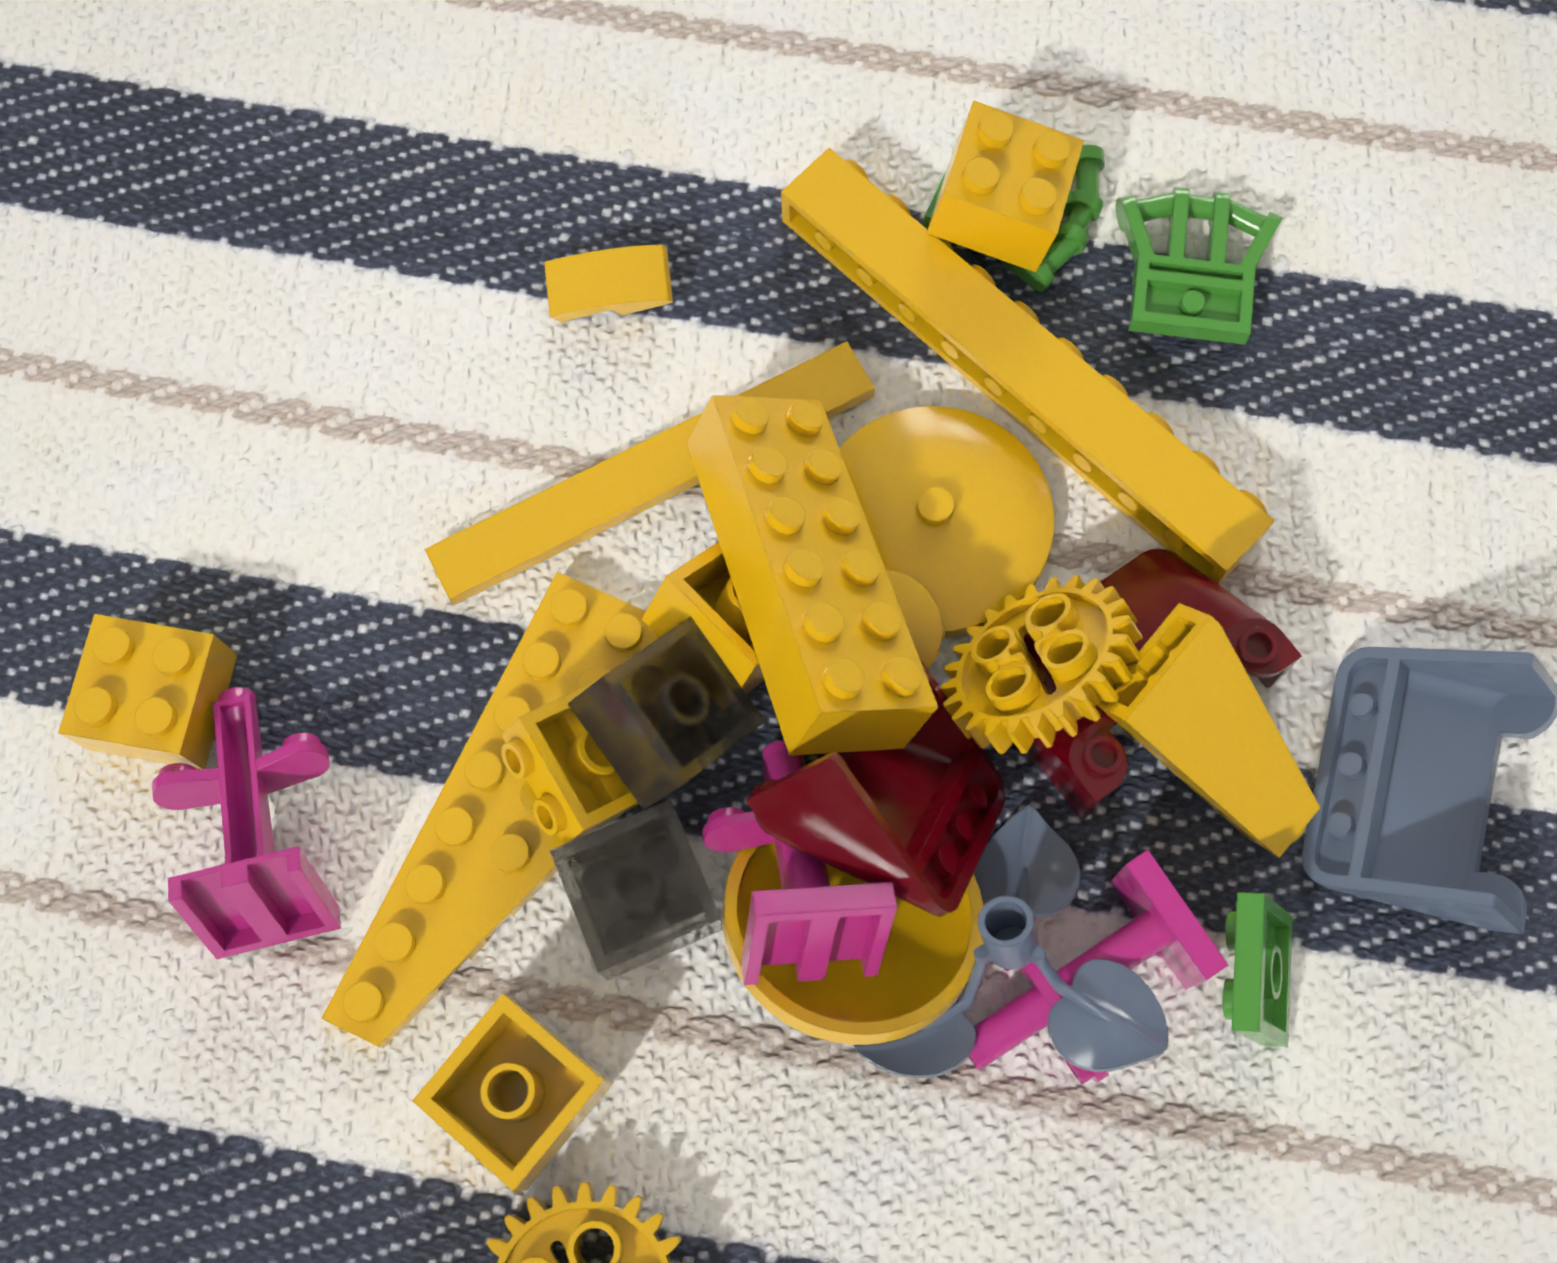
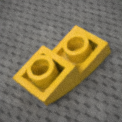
[544,245,673,322]

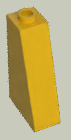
[1097,603,1320,858]

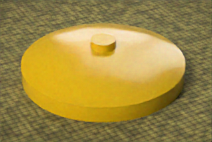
[839,406,1054,638]
[722,843,984,1045]

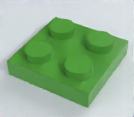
[1222,892,1293,1047]

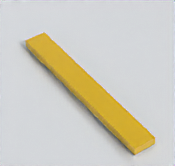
[424,341,875,606]

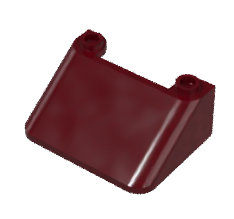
[1023,549,1302,821]
[746,657,1005,917]

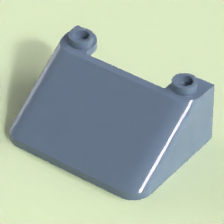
[1302,647,1557,935]

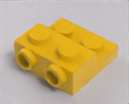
[501,669,684,846]

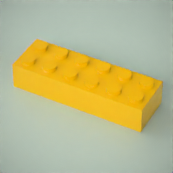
[687,395,938,755]

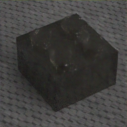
[568,617,765,810]
[550,799,723,981]

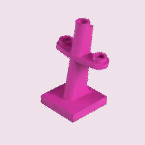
[151,687,341,959]
[702,740,897,985]
[969,850,1229,1085]

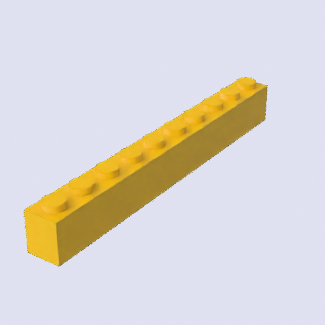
[781,148,1275,585]

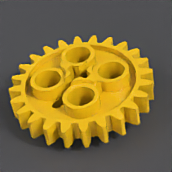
[941,575,1142,754]
[486,1182,690,1263]

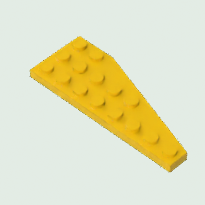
[321,572,705,1048]

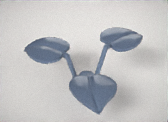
[854,805,1169,1078]

